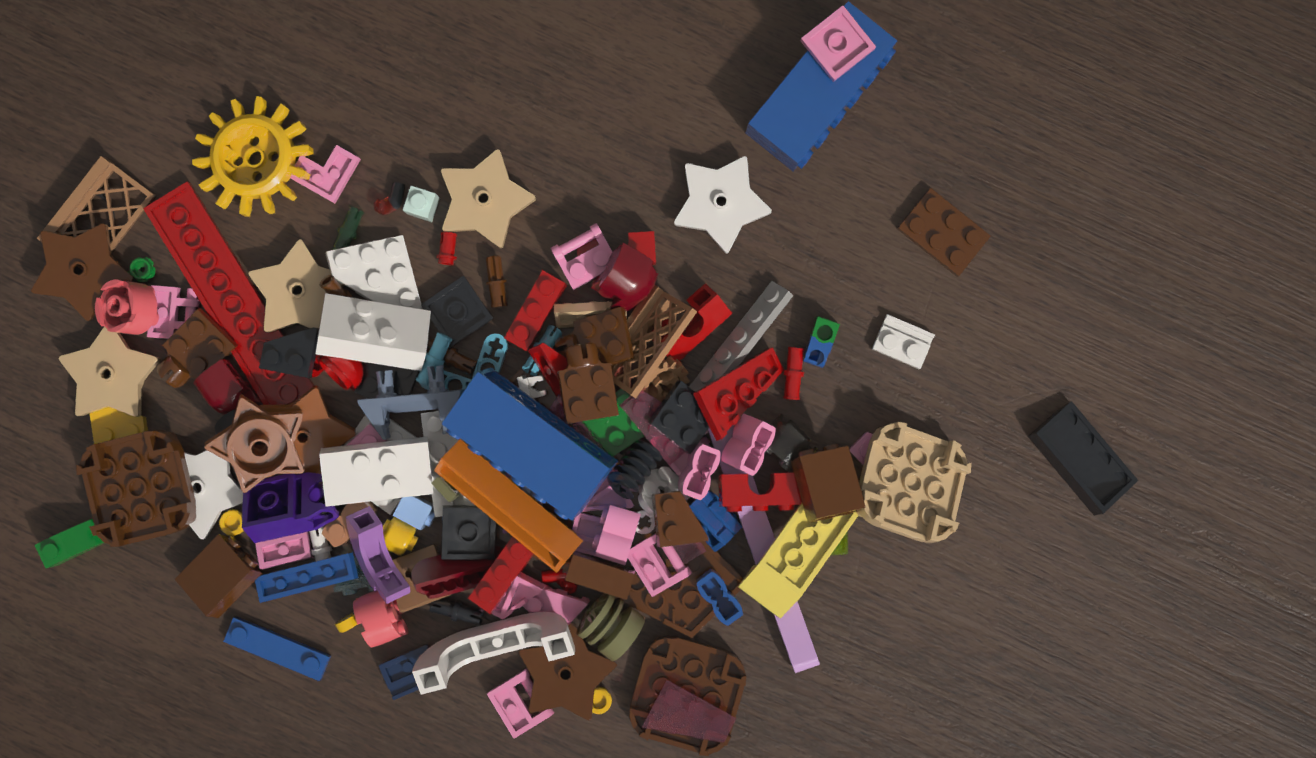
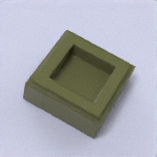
[431,476,461,502]

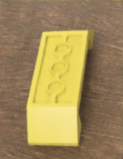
[738,504,858,619]

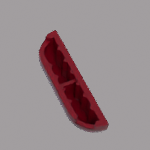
[411,545,503,599]

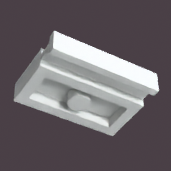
[872,314,935,369]

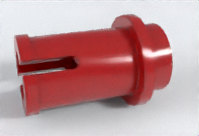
[436,232,457,265]

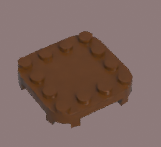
[76,430,196,547]
[629,635,746,756]

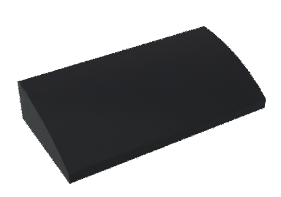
[1028,401,1139,516]

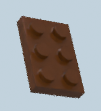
[897,188,991,277]

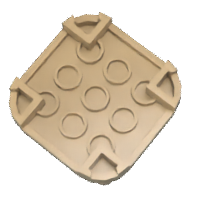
[856,422,971,543]

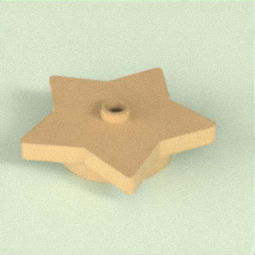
[441,149,536,248]
[248,240,345,333]
[59,326,160,417]

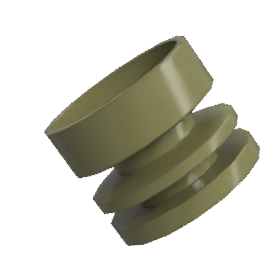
[576,593,645,662]

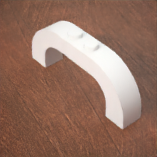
[412,612,575,694]

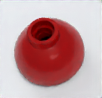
[318,355,363,390]

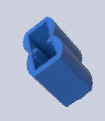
[696,569,743,626]

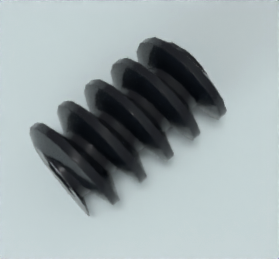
[607,441,662,499]

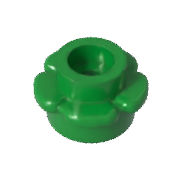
[130,257,156,282]

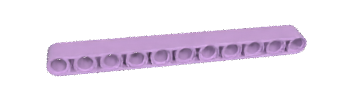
[708,425,820,673]

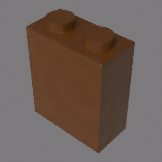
[791,444,866,523]
[175,534,262,618]
[562,551,635,600]

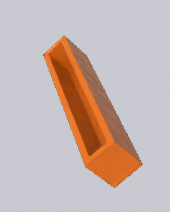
[434,439,583,573]

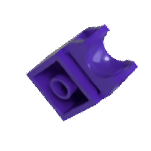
[242,472,339,543]

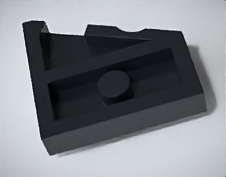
[259,327,319,378]

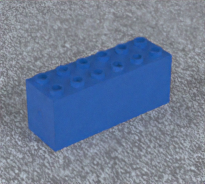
[746,1,897,171]
[442,368,618,520]

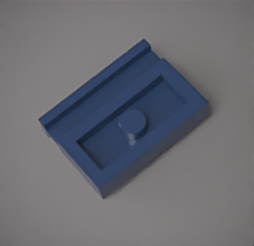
[378,644,430,700]

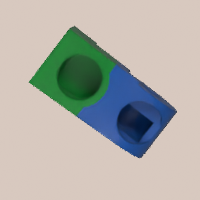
[803,315,840,368]

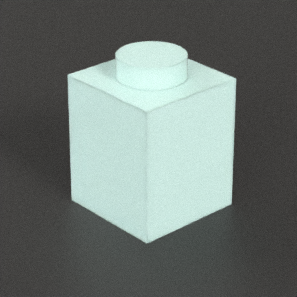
[403,186,440,222]

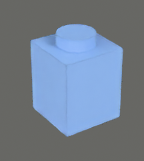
[393,496,435,530]

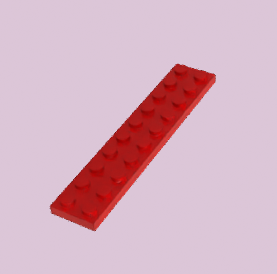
[143,181,325,405]

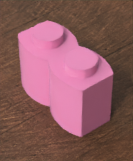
[721,414,776,476]
[678,443,720,500]
[591,505,641,565]

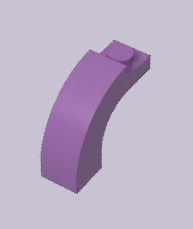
[346,506,410,604]

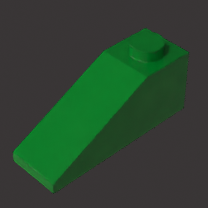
[35,519,104,569]

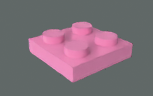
[800,6,876,82]

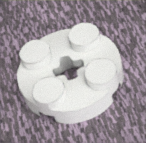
[638,466,690,518]

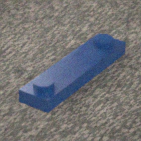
[255,552,359,603]
[223,616,331,681]

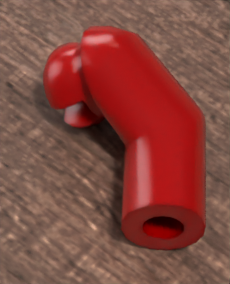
[541,569,578,594]

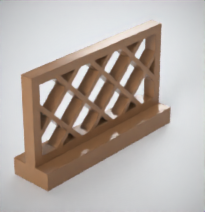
[37,156,156,271]
[611,285,697,398]

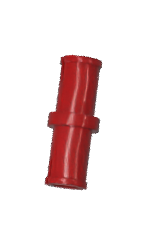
[783,347,805,400]

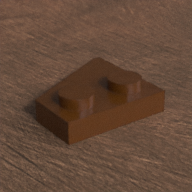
[652,491,709,548]

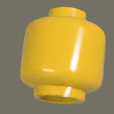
[383,517,418,555]

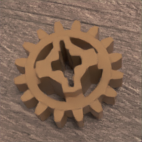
[633,356,690,410]

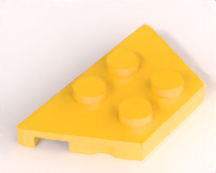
[90,407,148,444]

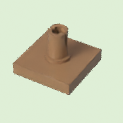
[393,545,451,613]

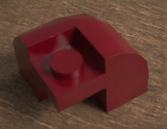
[591,243,659,311]
[193,359,263,415]

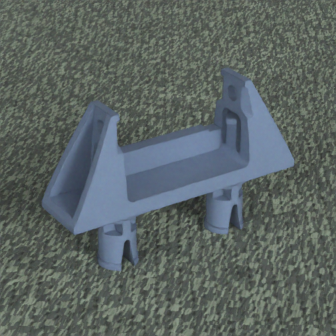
[357,365,465,440]

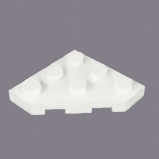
[325,235,423,310]

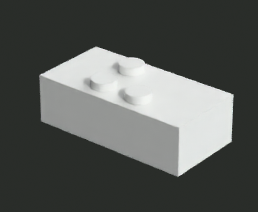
[315,293,431,371]
[319,437,433,506]

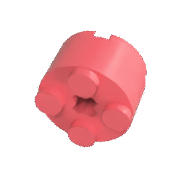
[95,279,159,335]
[353,591,408,648]

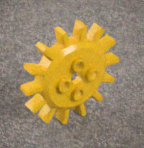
[192,96,314,217]

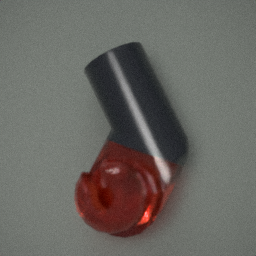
[373,182,405,215]

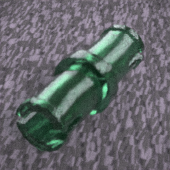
[331,206,364,250]

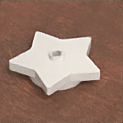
[674,156,772,254]
[184,451,243,539]

